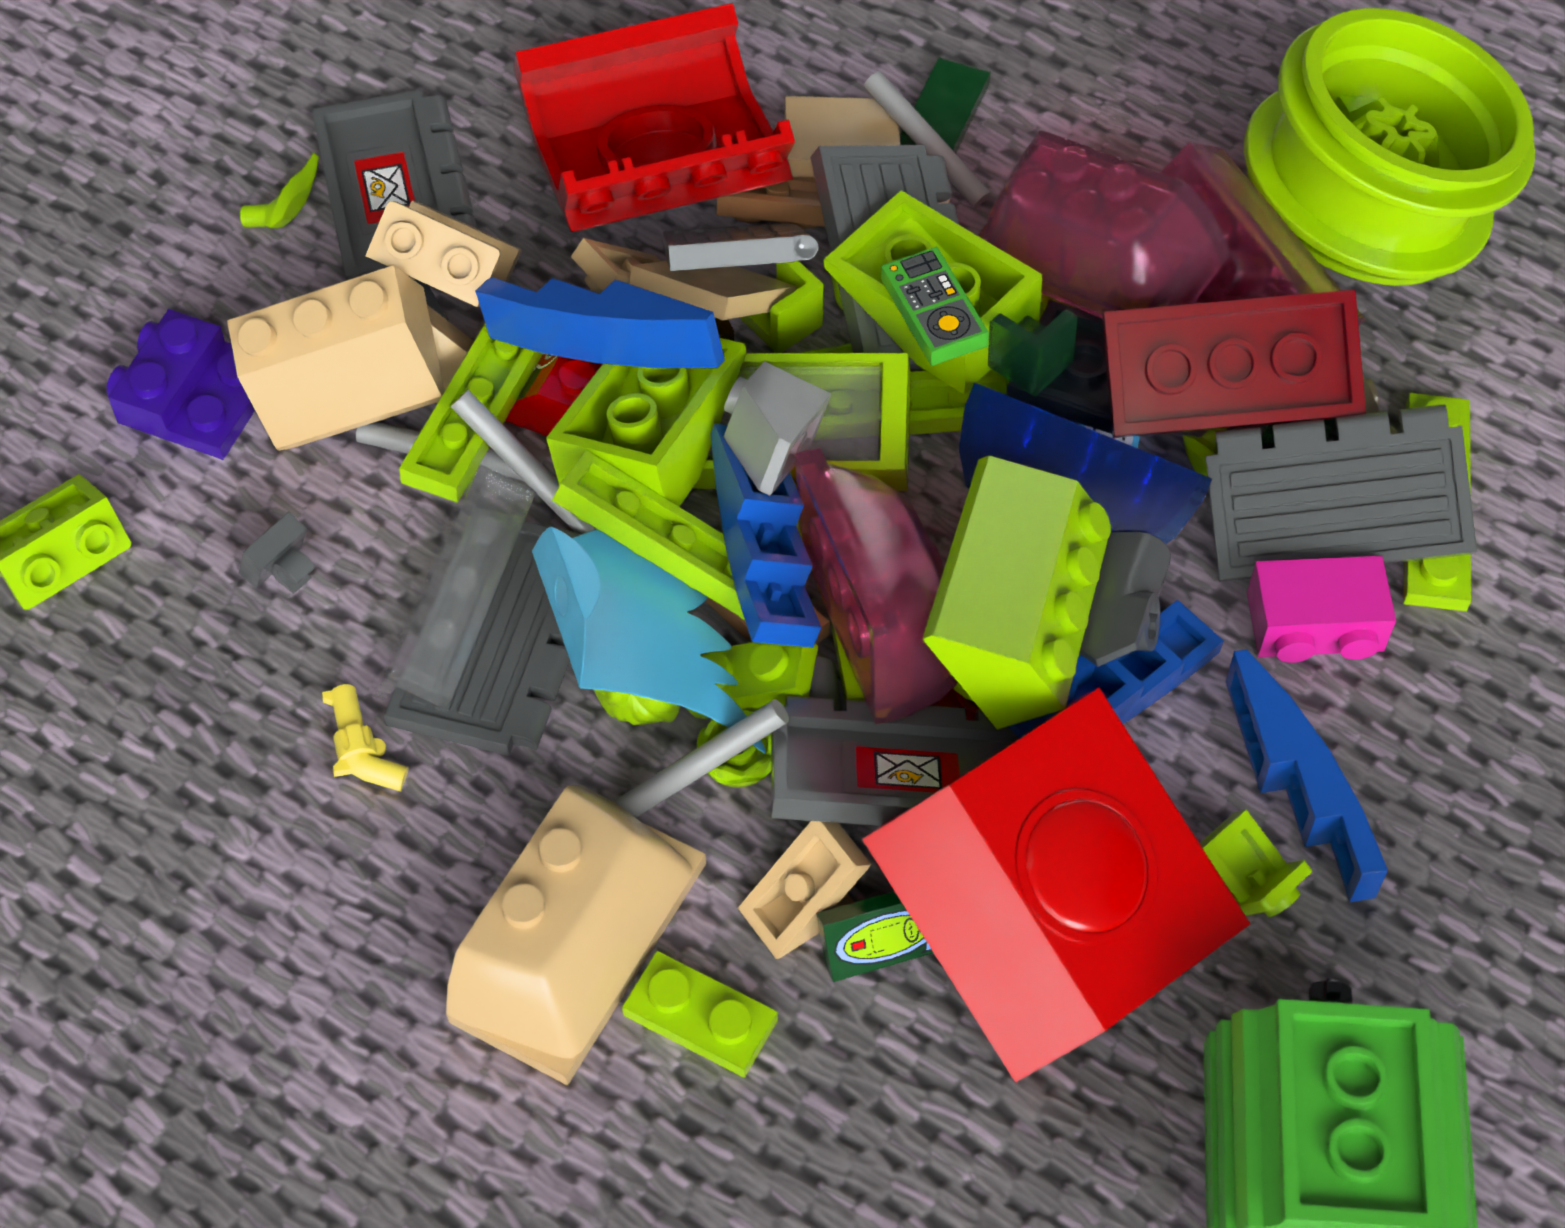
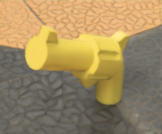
[322,684,409,792]

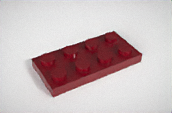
[1102,289,1366,438]

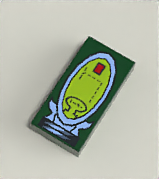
[816,891,933,982]

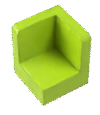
[741,261,824,353]

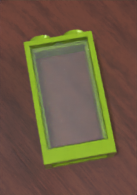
[693,353,911,491]

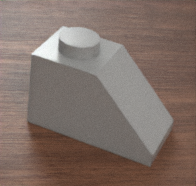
[724,361,832,496]

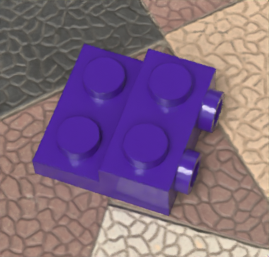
[107,309,255,460]

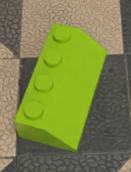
[922,456,1111,729]

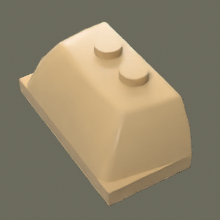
[446,785,706,1086]

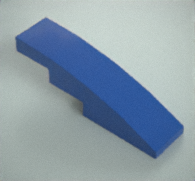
[475,277,725,368]
[711,423,822,648]
[1007,600,1224,738]
[1225,649,1388,902]

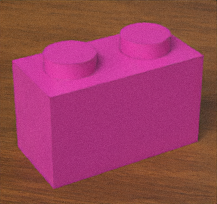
[1247,556,1396,663]

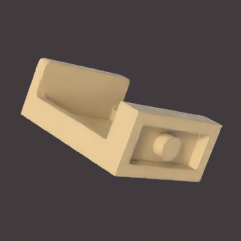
[365,201,522,307]

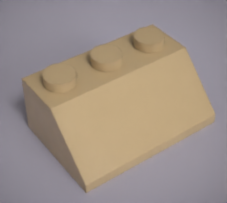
[227,265,445,451]

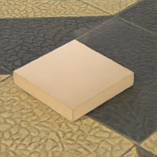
[784,96,900,177]
[629,260,797,320]

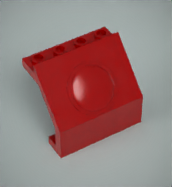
[514,3,795,233]
[862,687,1251,1083]

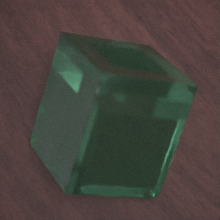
[988,309,1077,397]

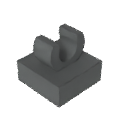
[238,511,315,594]

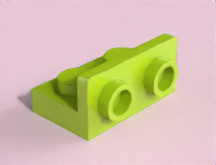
[0,473,131,610]

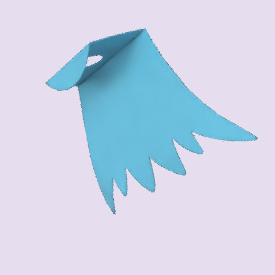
[532,527,766,753]

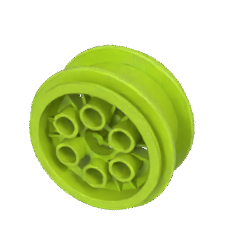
[1244,8,1535,286]

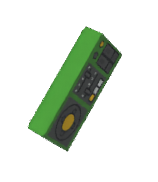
[881,247,989,366]

